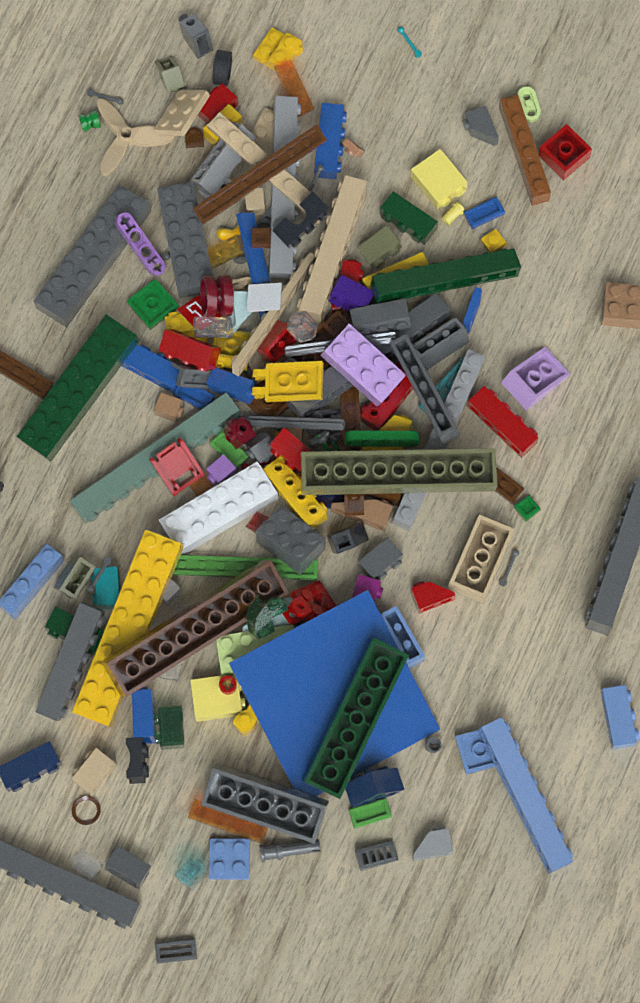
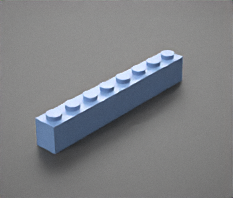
[478,718,573,874]

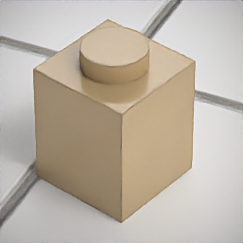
[245,188,265,216]

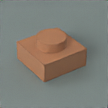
[342,138,365,158]

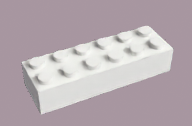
[159,461,278,555]

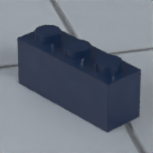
[0,741,62,792]

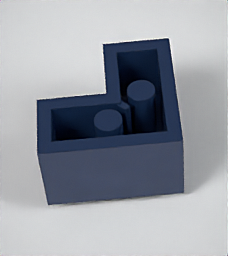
[345,766,405,807]

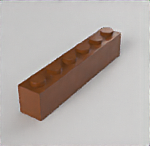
[499,94,551,206]

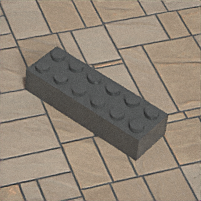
[157,181,213,298]
[201,763,329,843]

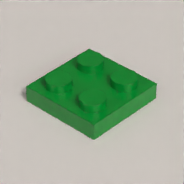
[126,279,179,330]

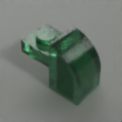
[246,596,288,640]

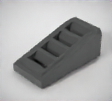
[355,841,399,871]

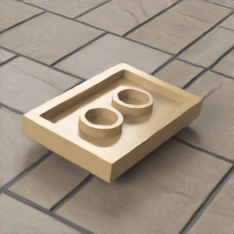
[154,90,210,136]
[252,107,274,156]

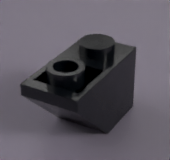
[327,522,369,554]

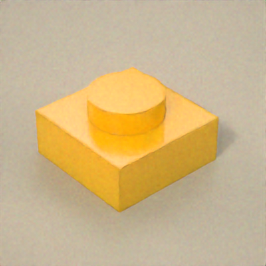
[480,229,507,253]

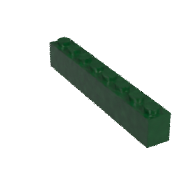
[370,248,521,304]

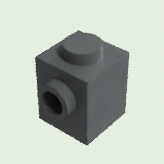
[245,431,272,464]

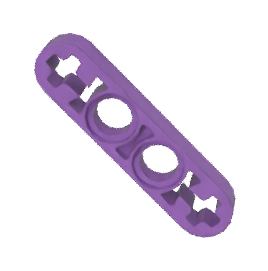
[114,213,166,276]

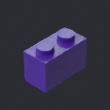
[329,275,373,312]

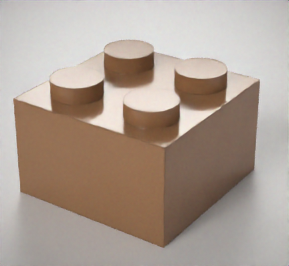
[601,282,640,329]

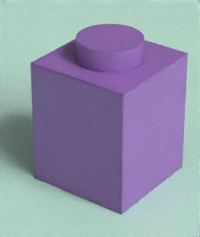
[206,454,237,485]

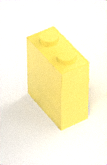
[410,149,467,209]
[190,674,246,722]

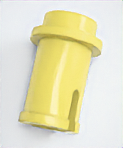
[441,202,465,226]

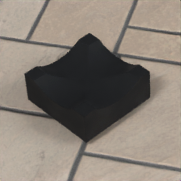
[126,737,149,784]

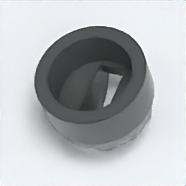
[425,737,442,753]

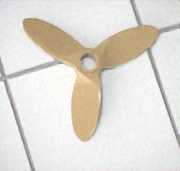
[97,99,175,176]

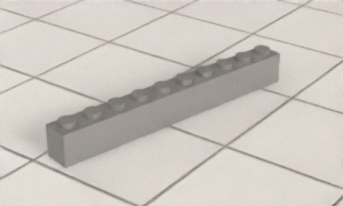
[268,96,301,279]
[391,349,485,531]

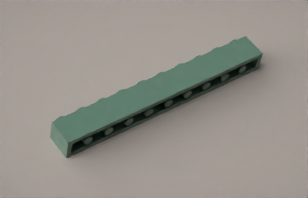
[70,393,240,523]

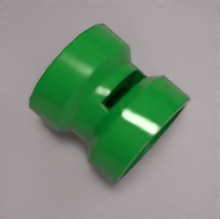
[78,110,101,133]

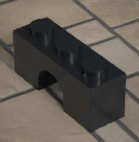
[272,191,330,249]

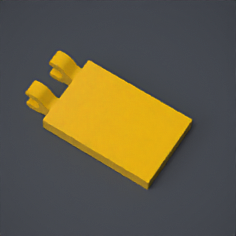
[252,361,324,402]

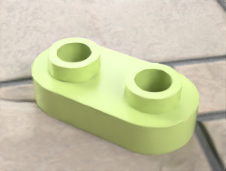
[518,87,541,123]

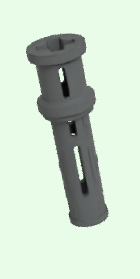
[259,839,321,863]

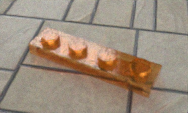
[188,799,269,844]

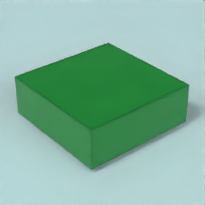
[514,495,541,522]

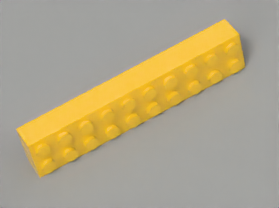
[72,530,184,728]

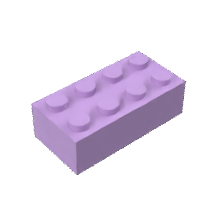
[320,324,406,406]

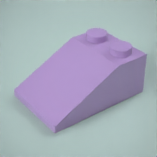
[501,347,570,411]

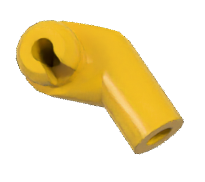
[216,225,241,242]

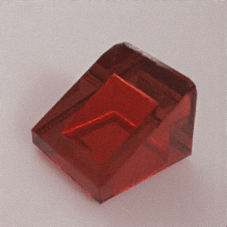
[246,512,269,534]

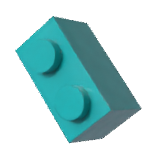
[91,566,120,610]

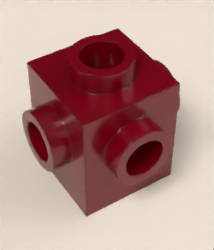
[223,417,256,449]

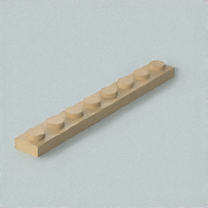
[207,112,330,225]
[231,252,316,376]

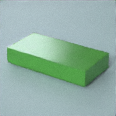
[209,431,249,470]
[348,798,392,829]

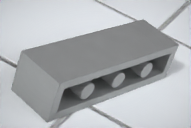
[190,121,256,196]

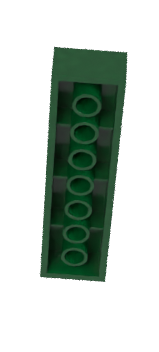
[16,314,140,462]
[302,638,409,799]

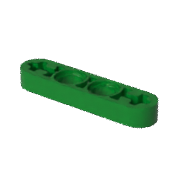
[345,431,420,447]

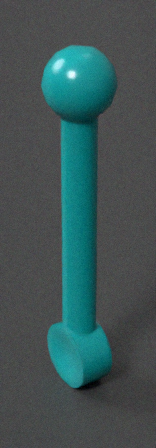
[397,26,422,58]

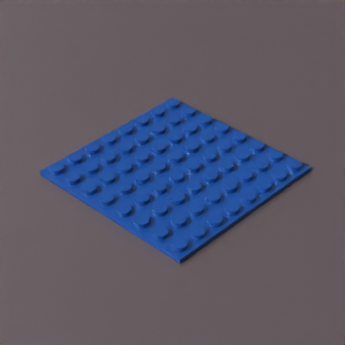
[229,590,441,796]

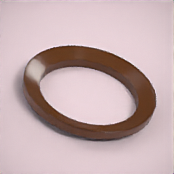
[72,796,101,825]

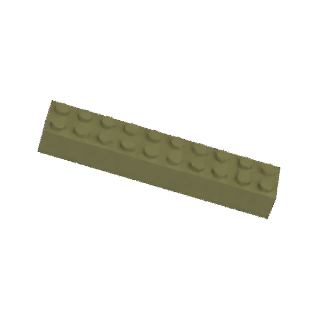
[300,448,497,495]

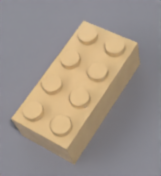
[448,514,515,604]

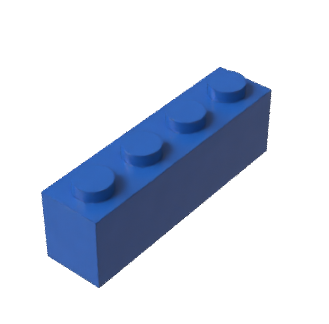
[314,103,347,180]
[122,345,179,393]

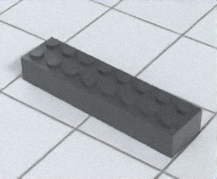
[34,184,151,328]
[584,477,640,636]

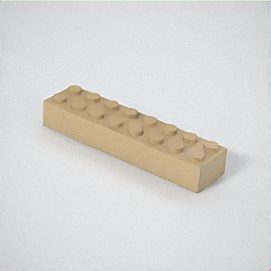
[297,175,367,327]

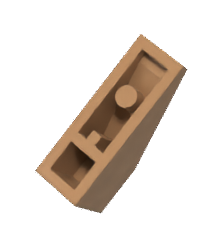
[331,499,393,532]

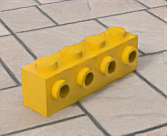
[263,457,328,529]

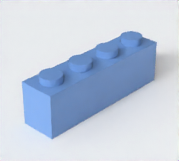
[0,544,64,620]

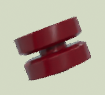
[200,275,234,317]

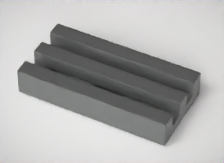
[155,939,197,964]

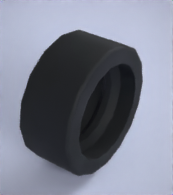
[212,50,232,86]

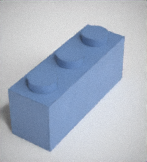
[381,606,425,669]
[601,685,640,750]

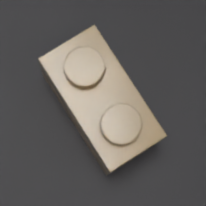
[72,748,116,796]

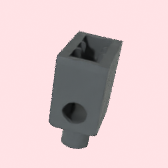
[178,14,213,59]

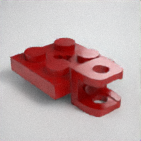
[282,580,337,625]

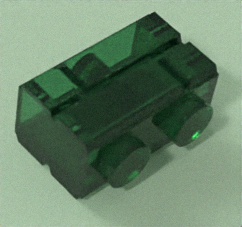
[155,706,185,750]

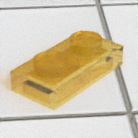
[208,234,245,268]

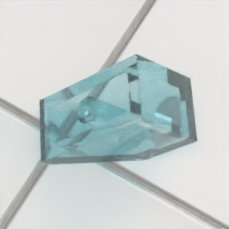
[174,858,207,891]

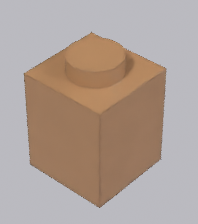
[154,393,185,422]

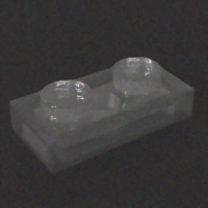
[193,317,234,338]

